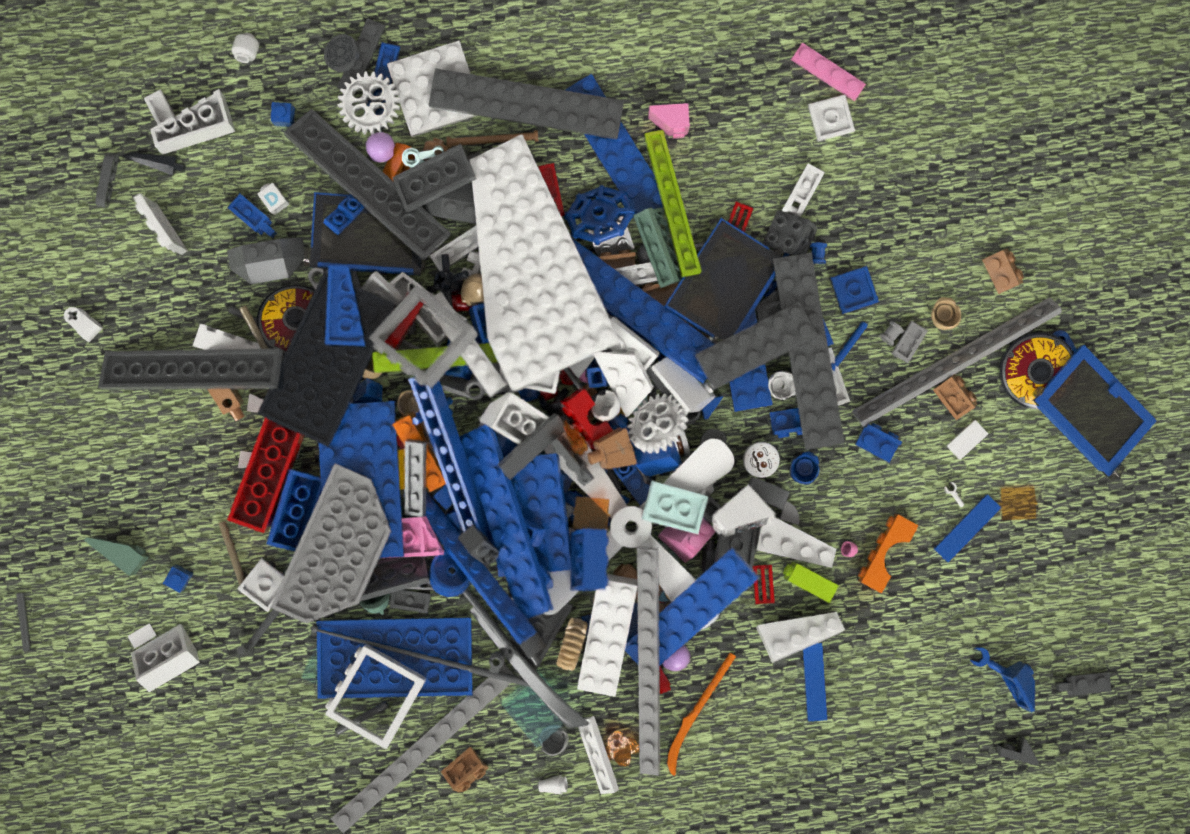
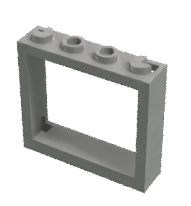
[370,285,478,388]

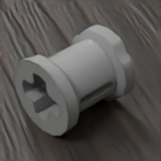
[879,321,904,346]

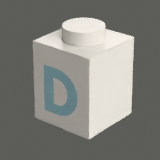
[257,183,289,215]

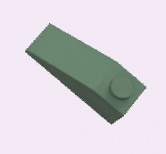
[84,537,149,576]

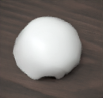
[768,371,796,400]
[591,390,621,421]

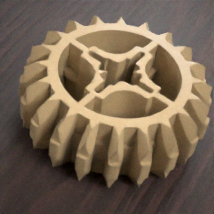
[557,618,588,671]

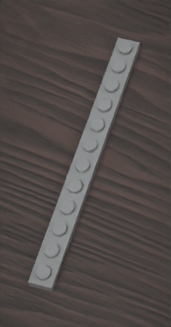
[852,297,1062,427]
[637,547,660,775]
[331,664,514,833]

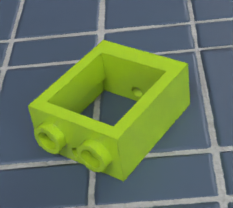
[783,561,838,603]

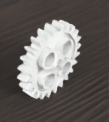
[337,71,401,135]
[627,393,688,454]

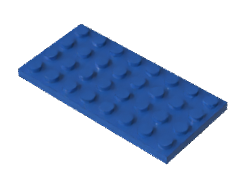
[319,401,404,558]
[317,617,473,699]

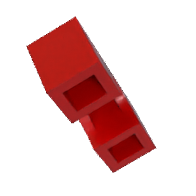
[561,388,613,449]

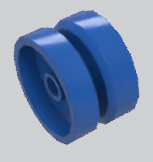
[429,550,470,597]

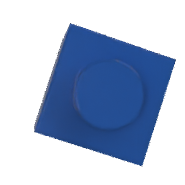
[271,102,295,127]
[162,564,193,593]

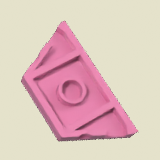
[389,516,444,558]

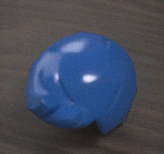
[789,451,820,485]

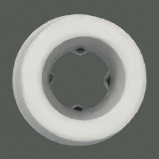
[538,775,568,795]

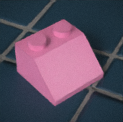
[648,103,690,139]
[658,518,715,563]

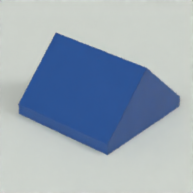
[634,441,682,476]

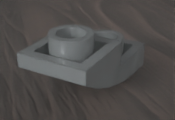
[748,477,789,510]

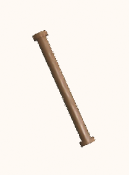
[446,130,539,148]

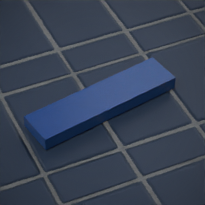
[364,42,401,115]
[933,494,1001,562]
[803,642,827,722]

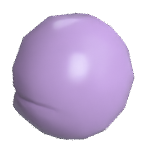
[366,132,395,163]
[662,645,691,671]

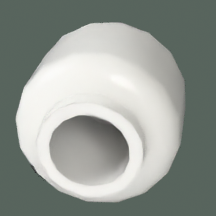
[232,33,259,63]

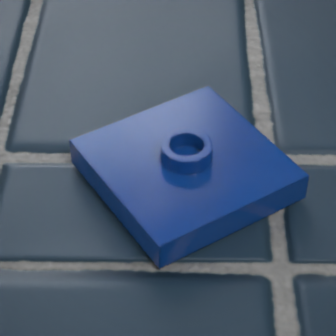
[830,266,879,314]

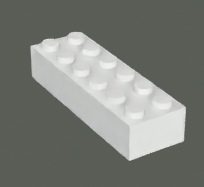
[577,574,638,696]

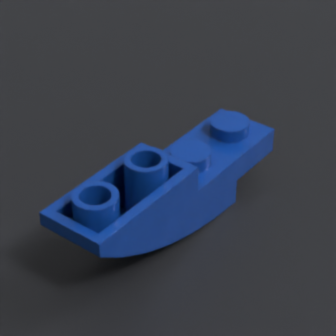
[612,465,650,506]

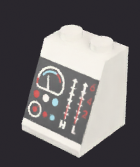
[712,485,775,537]

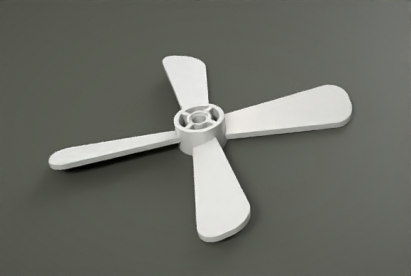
[543,424,734,630]

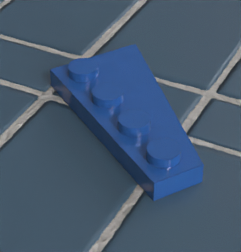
[325,265,366,346]

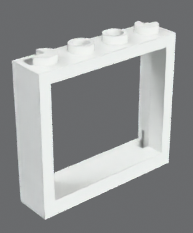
[325,644,427,749]

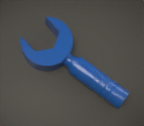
[970,647,1007,673]

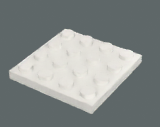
[387,41,476,137]

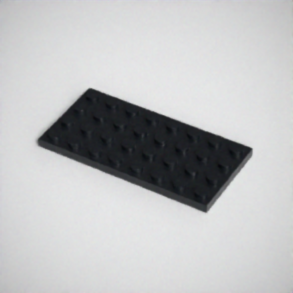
[257,272,396,447]

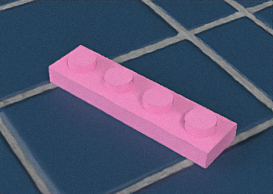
[791,43,866,101]

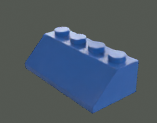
[266,469,322,551]

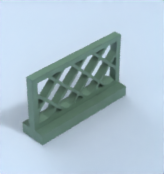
[634,208,696,288]

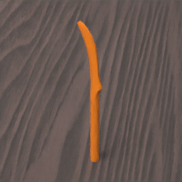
[667,652,736,776]

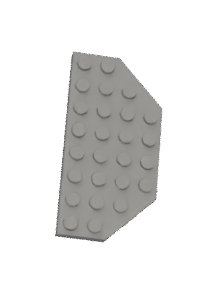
[270,463,391,623]

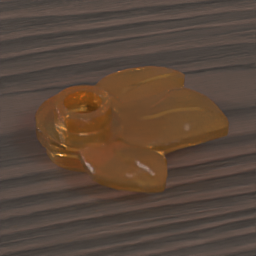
[563,419,588,456]
[605,731,639,767]

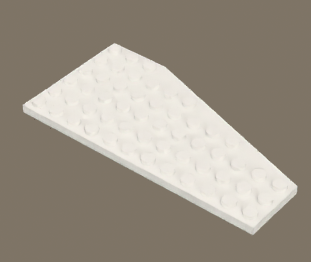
[470,134,620,393]

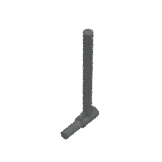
[237,609,280,655]

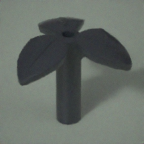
[538,388,569,419]

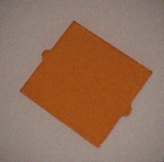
[1000,487,1037,520]
[573,497,610,532]

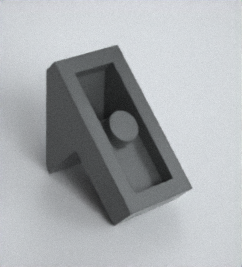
[996,735,1039,766]

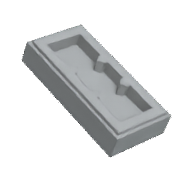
[891,321,928,363]

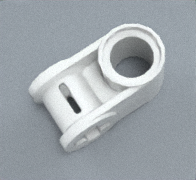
[64,307,103,342]

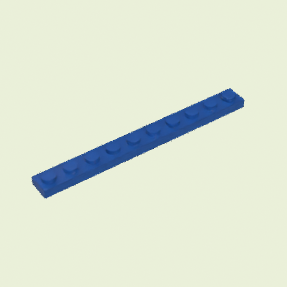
[403,491,536,645]

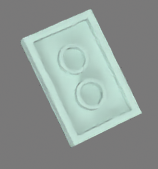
[641,481,708,534]

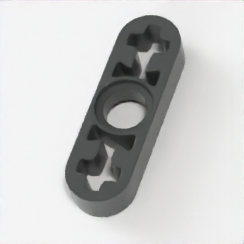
[95,152,119,208]

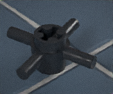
[426,254,469,308]

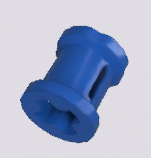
[810,242,827,264]

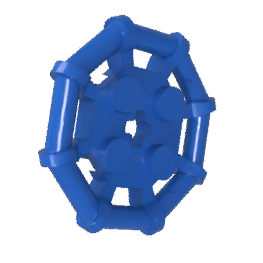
[564,185,636,245]

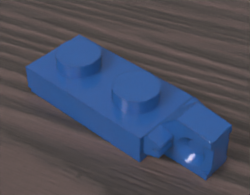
[227,193,277,239]

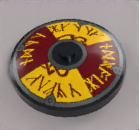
[257,285,315,357]
[999,333,1079,410]

